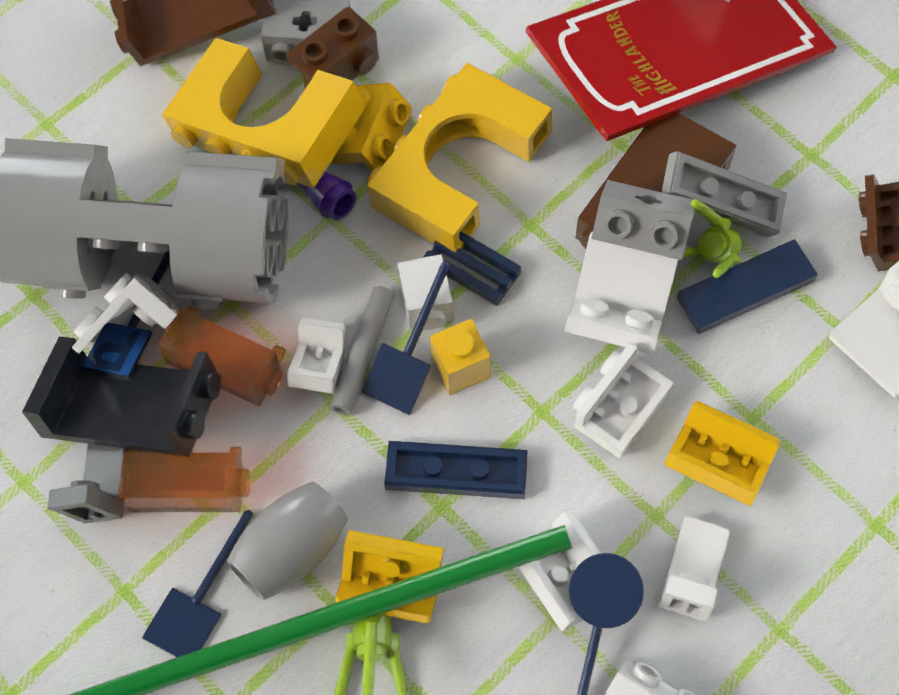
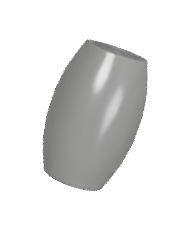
[227,482,348,601]

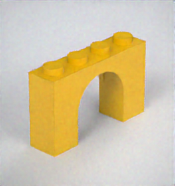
[162,38,366,188]
[367,63,552,252]

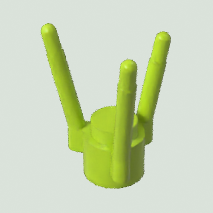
[683,199,742,278]
[334,614,408,695]

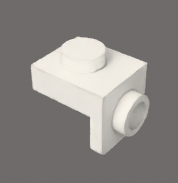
[287,318,345,393]

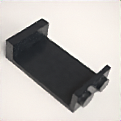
[22,336,221,457]

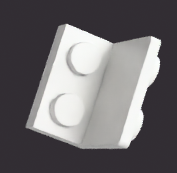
[564,232,678,355]
[829,261,899,398]
[72,270,181,353]

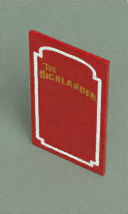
[525,0,837,142]

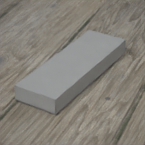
[662,151,787,236]

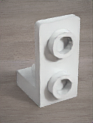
[658,516,730,621]

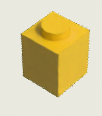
[429,318,491,395]

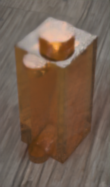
[157,305,286,407]
[119,446,250,512]

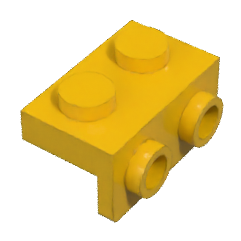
[331,83,412,171]
[664,401,781,507]
[335,530,444,623]

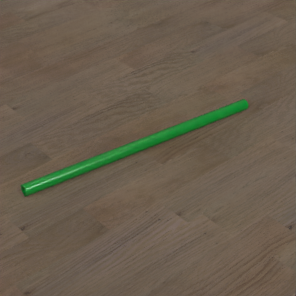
[68,525,572,695]

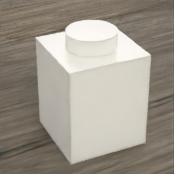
[397,254,453,330]

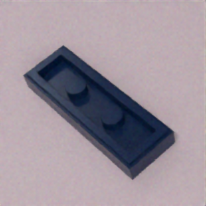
[677,239,818,334]
[384,441,528,499]

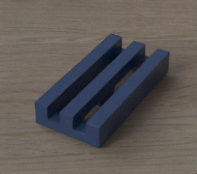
[423,231,521,306]

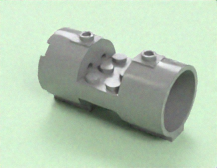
[0,138,288,309]

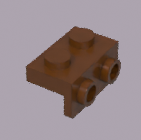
[286,7,379,88]
[859,174,899,272]

